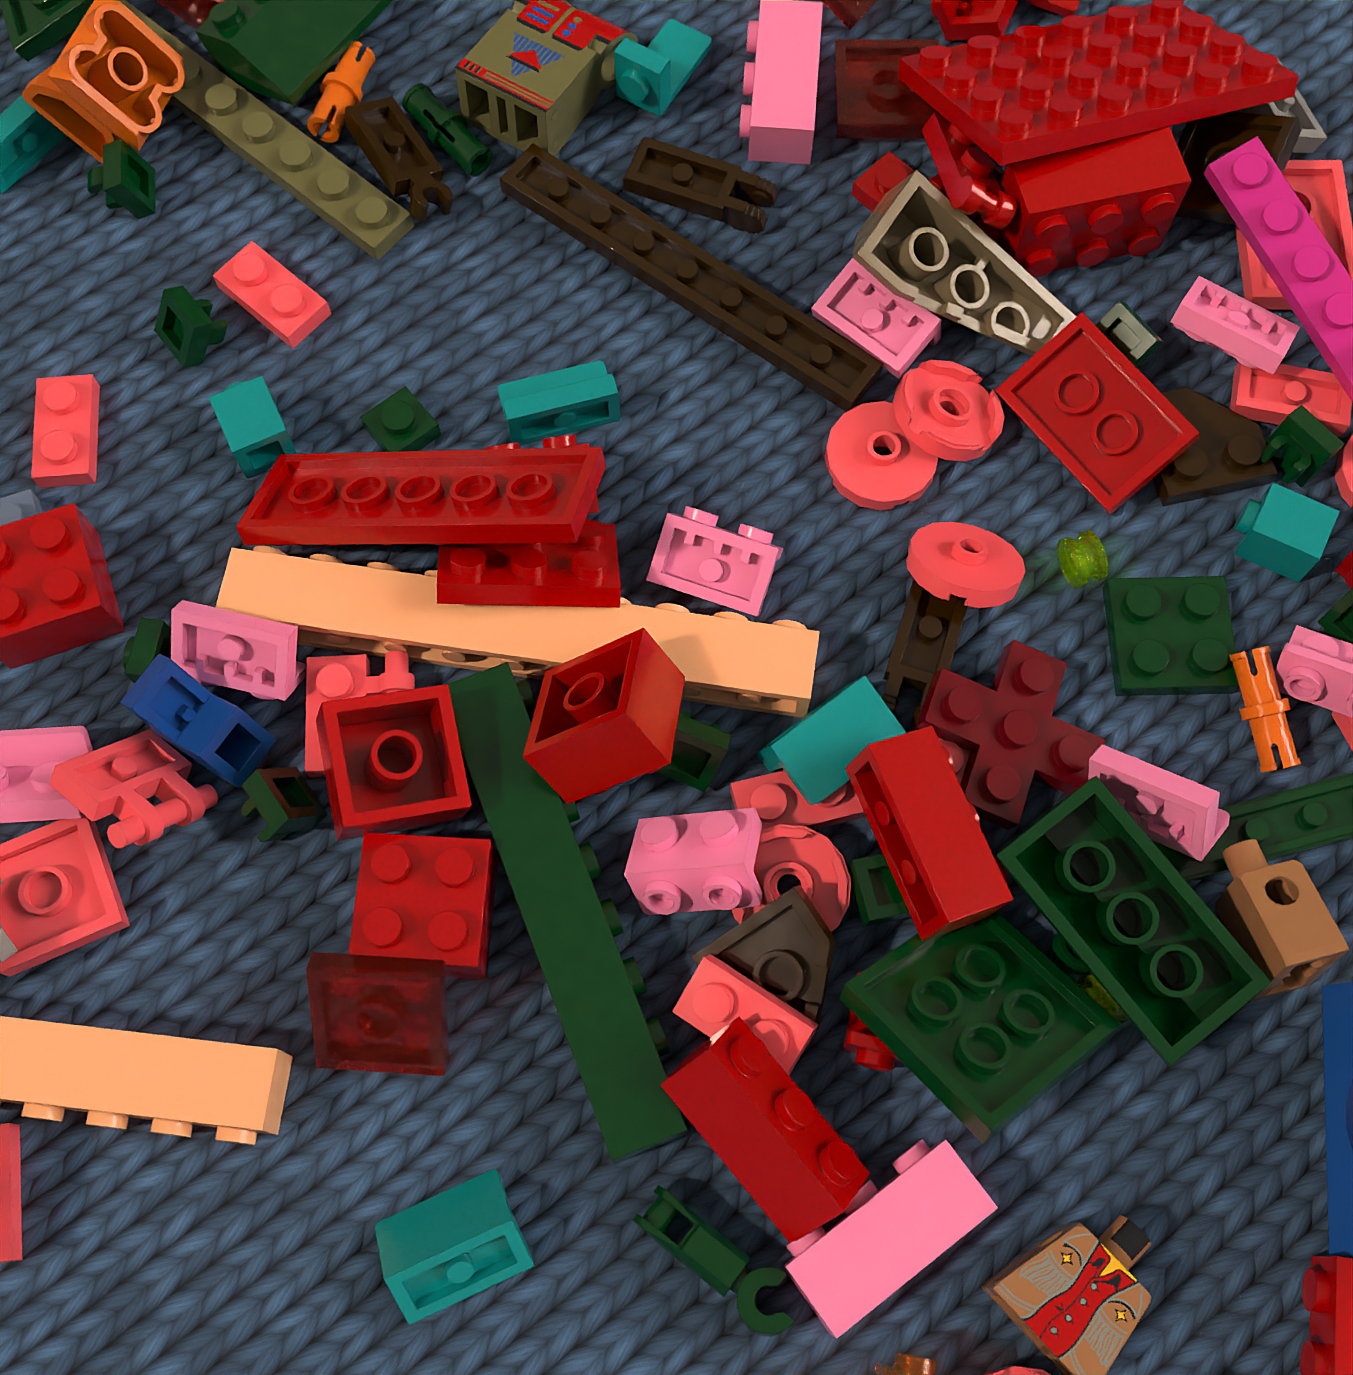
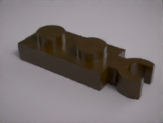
[344,97,453,222]

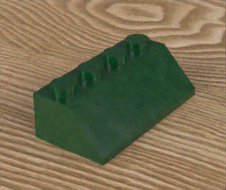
[195,0,393,105]
[995,776,1271,1066]

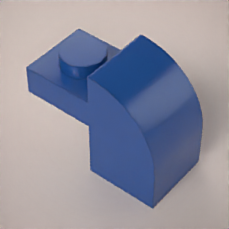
[119,654,277,788]

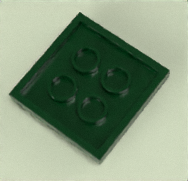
[840,911,1120,1144]

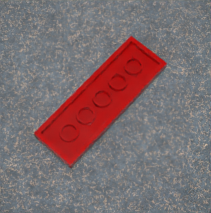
[236,447,606,546]

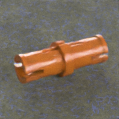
[307,41,376,143]
[1229,646,1301,773]

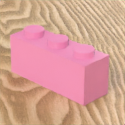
[739,0,823,165]
[782,1139,998,1338]

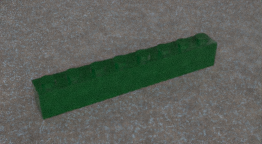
[448,662,687,1164]

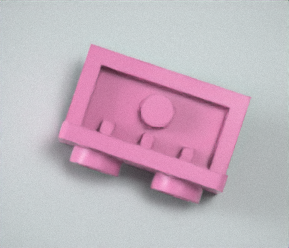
[624,807,763,915]

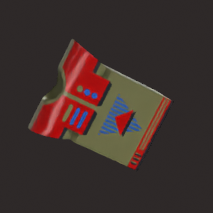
[455,0,638,156]

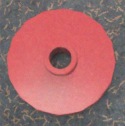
[892,360,1005,462]
[824,401,939,511]
[906,522,1026,608]
[731,824,852,932]

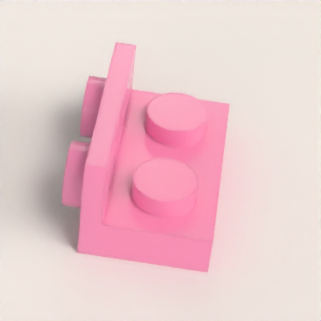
[811,258,941,379]
[1170,276,1300,375]
[646,506,783,616]
[171,600,306,701]
[1275,625,1353,718]
[0,726,93,823]
[1088,744,1230,861]

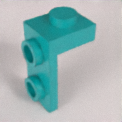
[614,19,712,117]

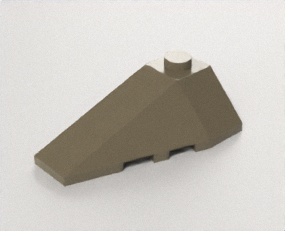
[852,170,1076,356]

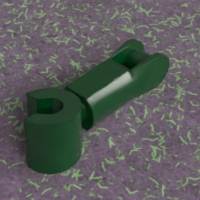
[632,1185,795,1337]

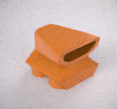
[22,0,185,164]

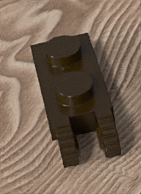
[623,137,779,234]
[882,578,968,731]

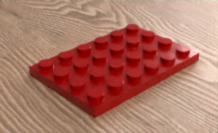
[899,0,1299,166]

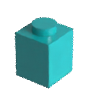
[208,376,298,479]
[1234,483,1340,583]

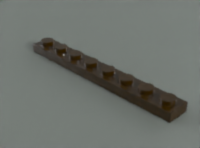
[500,143,883,412]

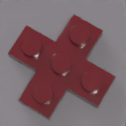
[916,640,1105,830]

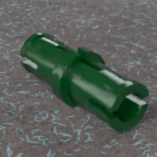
[402,83,493,177]

